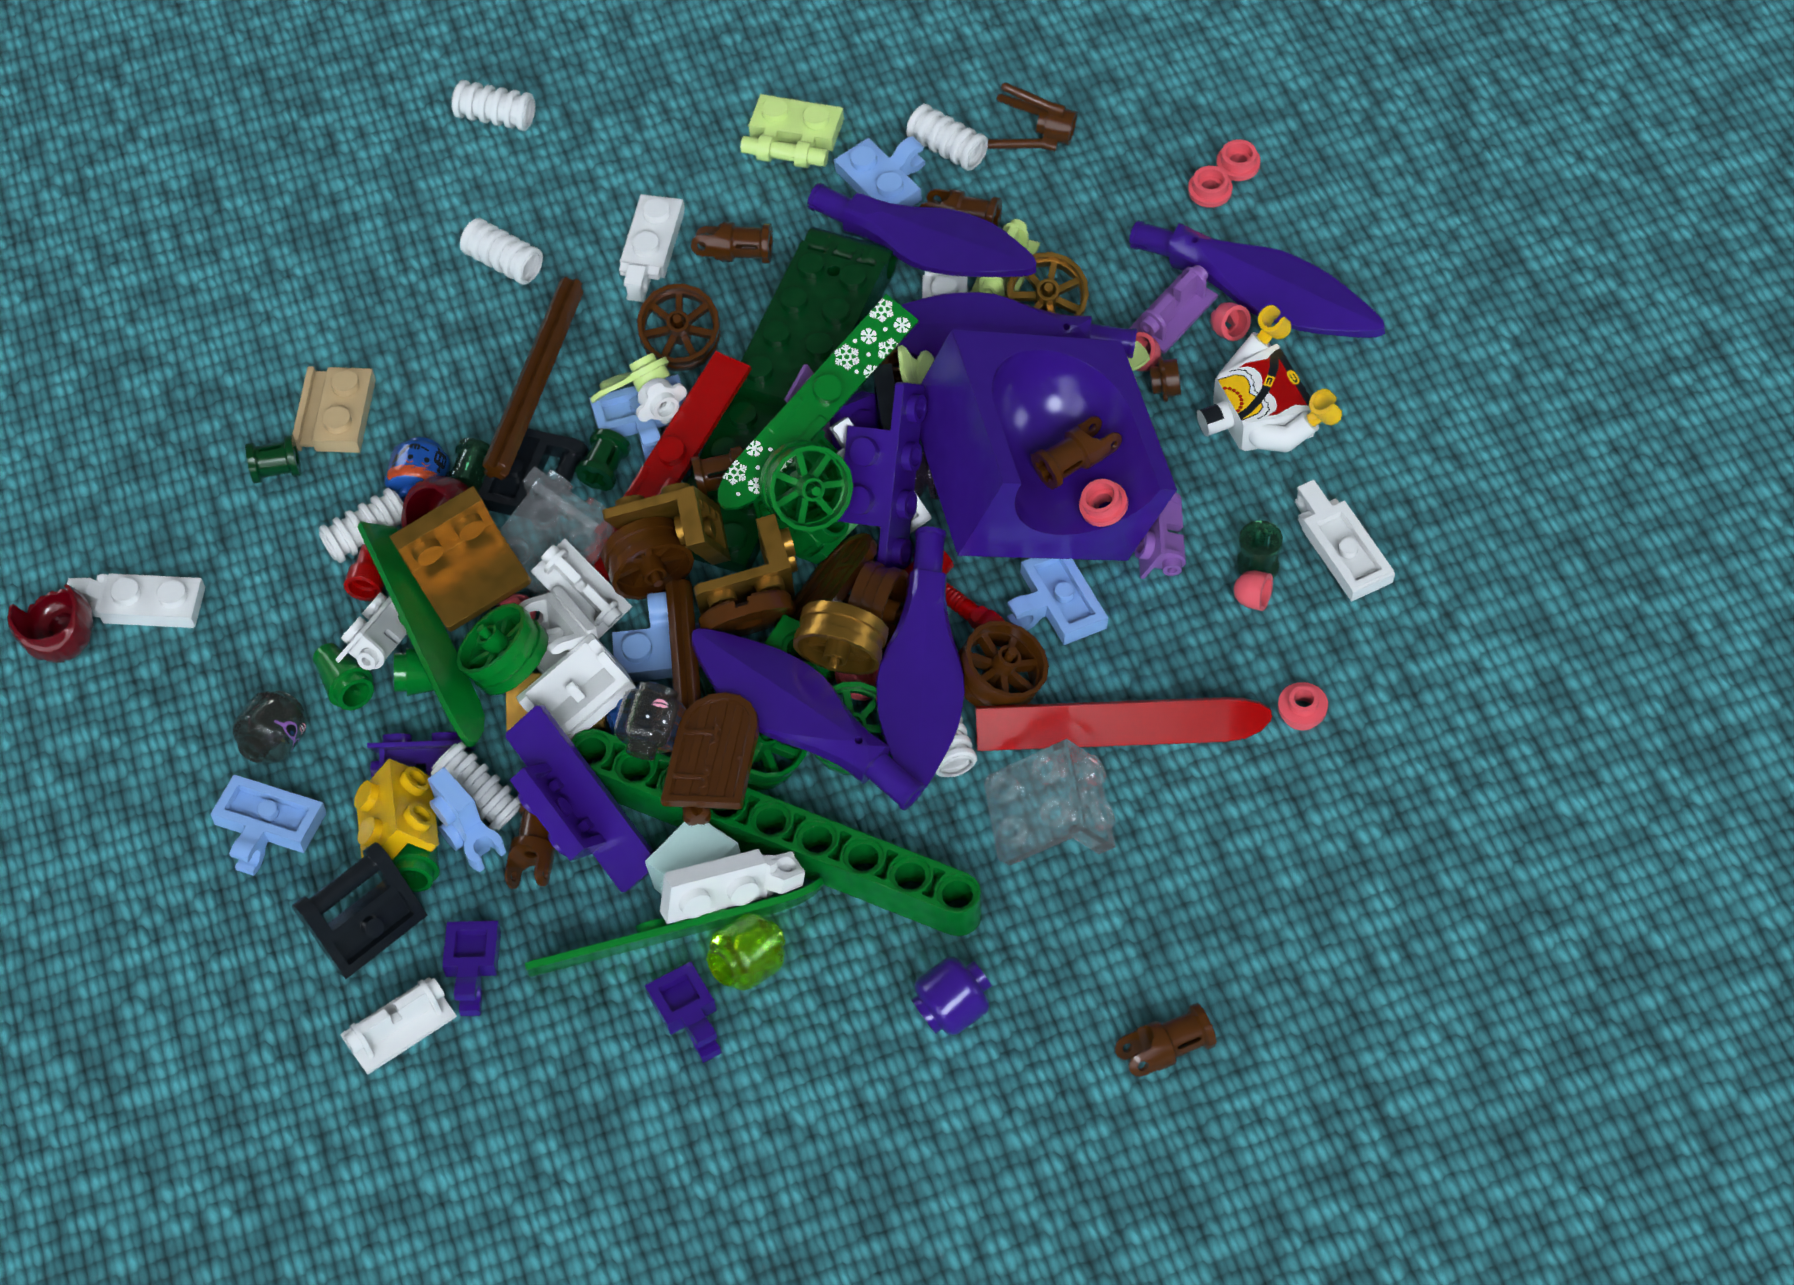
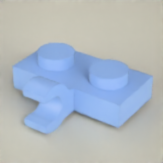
[834,136,925,207]
[589,374,686,460]
[1007,558,1108,645]
[612,592,705,682]
[428,767,506,872]
[210,774,326,876]

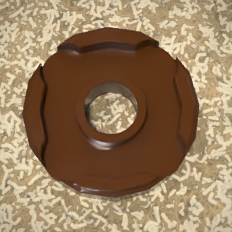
[698,590,796,637]

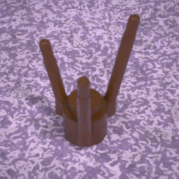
[987,83,1078,152]

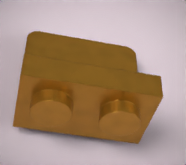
[694,514,798,616]

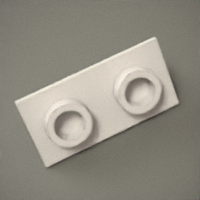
[530,539,632,640]
[335,592,407,670]
[340,977,457,1075]

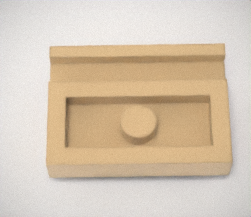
[292,366,376,453]

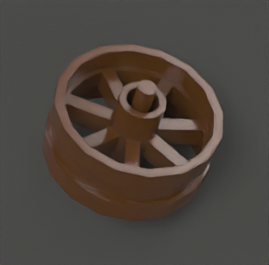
[637,283,721,372]
[600,516,694,600]
[842,560,908,654]
[958,621,1049,707]

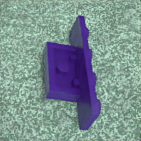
[838,382,927,570]
[505,705,654,892]

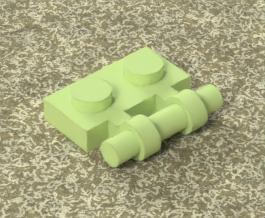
[740,94,844,169]

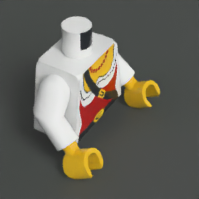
[1197,305,1342,453]

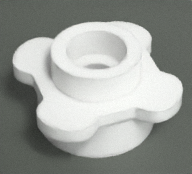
[636,378,687,424]

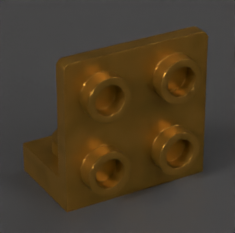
[602,483,731,565]
[389,486,531,631]

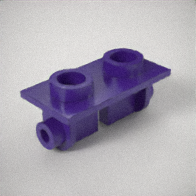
[367,732,476,778]

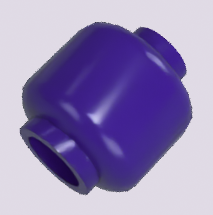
[911,956,992,1036]

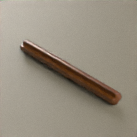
[483,277,583,480]
[666,579,711,826]

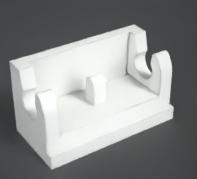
[519,585,597,674]
[516,633,637,740]

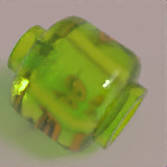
[707,913,785,991]

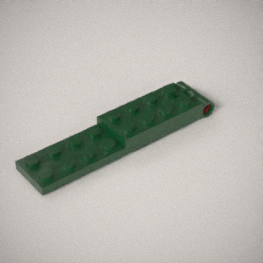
[687,227,898,573]

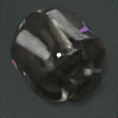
[614,682,686,761]
[232,691,307,764]

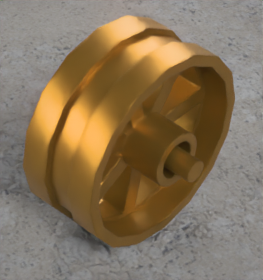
[1005,252,1089,316]
[793,600,889,675]

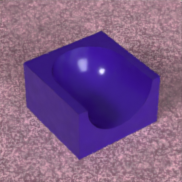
[920,329,1177,561]

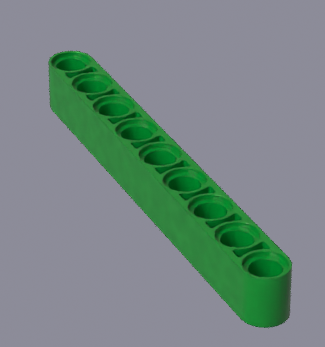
[571,729,982,936]

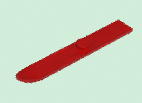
[586,351,752,582]
[976,697,1272,751]

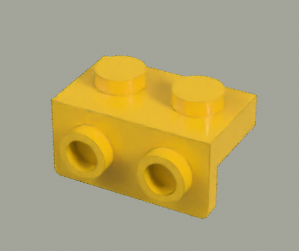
[354,758,439,874]

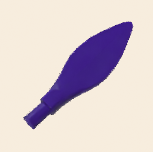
[807,183,1037,277]
[1129,220,1385,338]
[895,292,1137,360]
[875,526,965,790]
[691,628,925,810]

